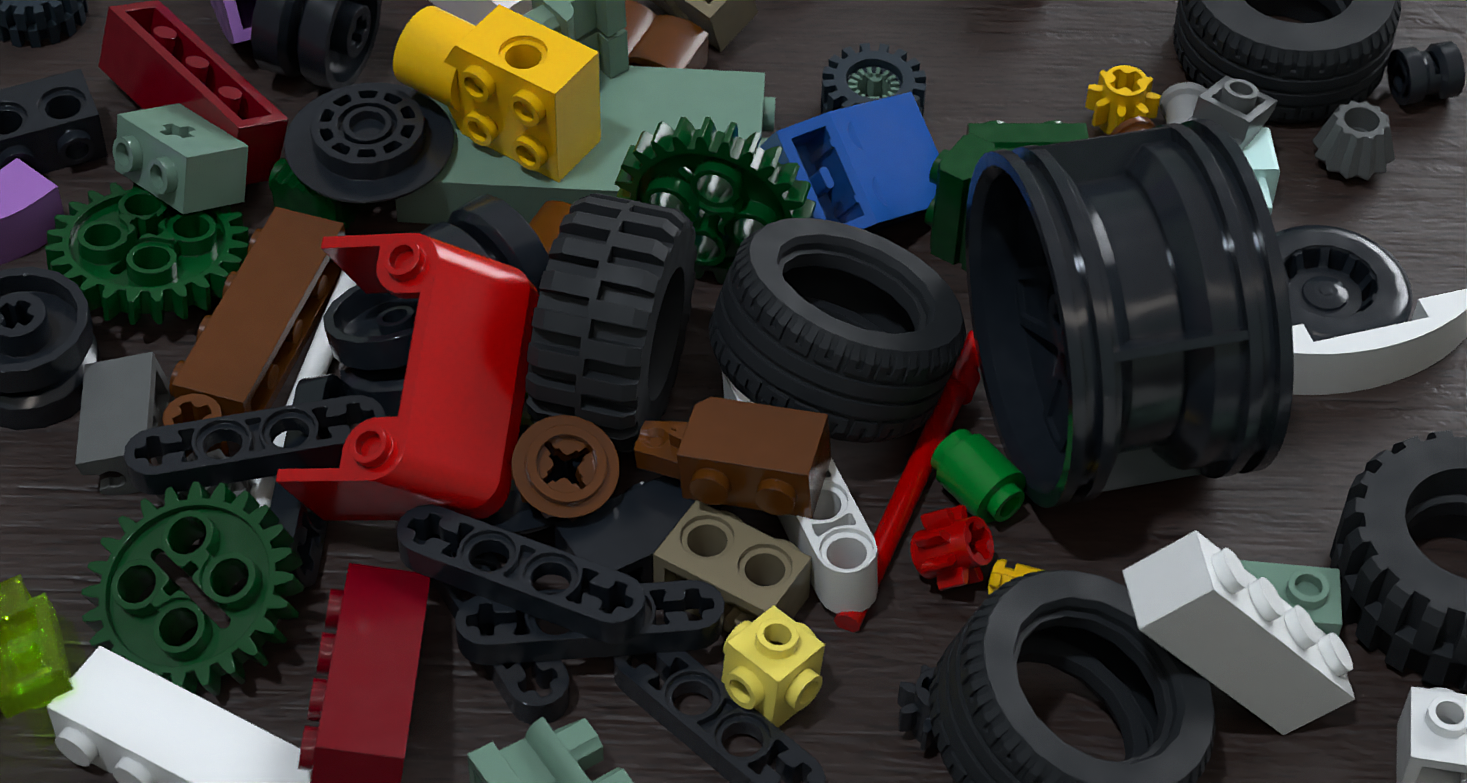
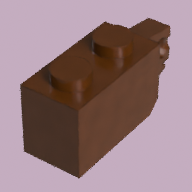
[634,397,831,518]

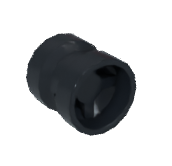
[1387,41,1465,105]

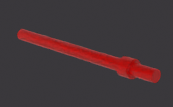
[834,330,981,632]

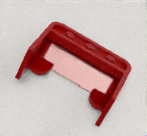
[276,233,539,521]

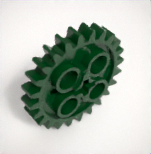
[615,117,816,284]
[45,182,249,325]
[82,482,304,696]

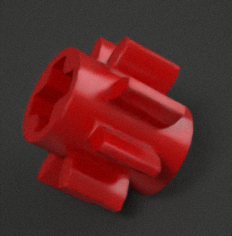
[910,505,994,591]

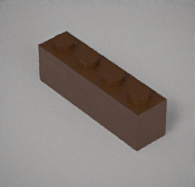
[169,207,346,416]

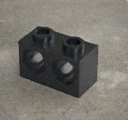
[0,69,108,174]

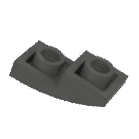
[1185,75,1277,151]

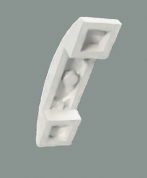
[1292,289,1467,395]

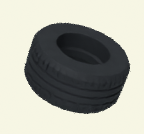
[1173,0,1401,123]

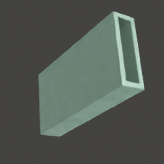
[395,66,776,224]

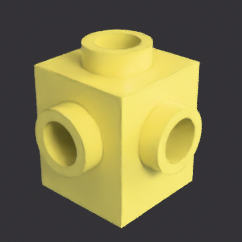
[721,605,825,728]

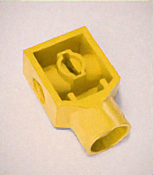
[393,4,601,183]

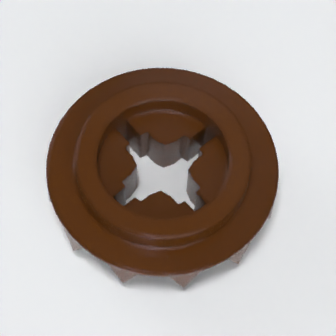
[511,415,619,522]

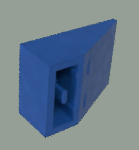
[760,92,939,234]

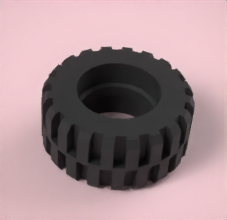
[525,193,697,453]
[1329,430,1467,690]

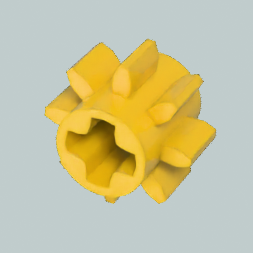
[1085,65,1161,135]

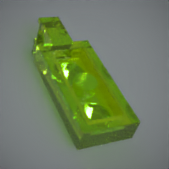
[0,574,74,719]

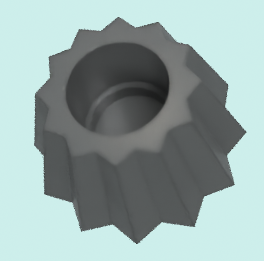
[1312,100,1395,180]

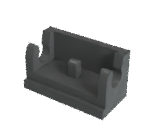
[75,352,174,495]

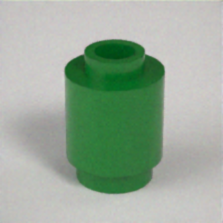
[931,429,1026,523]

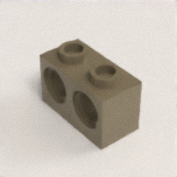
[653,500,812,633]

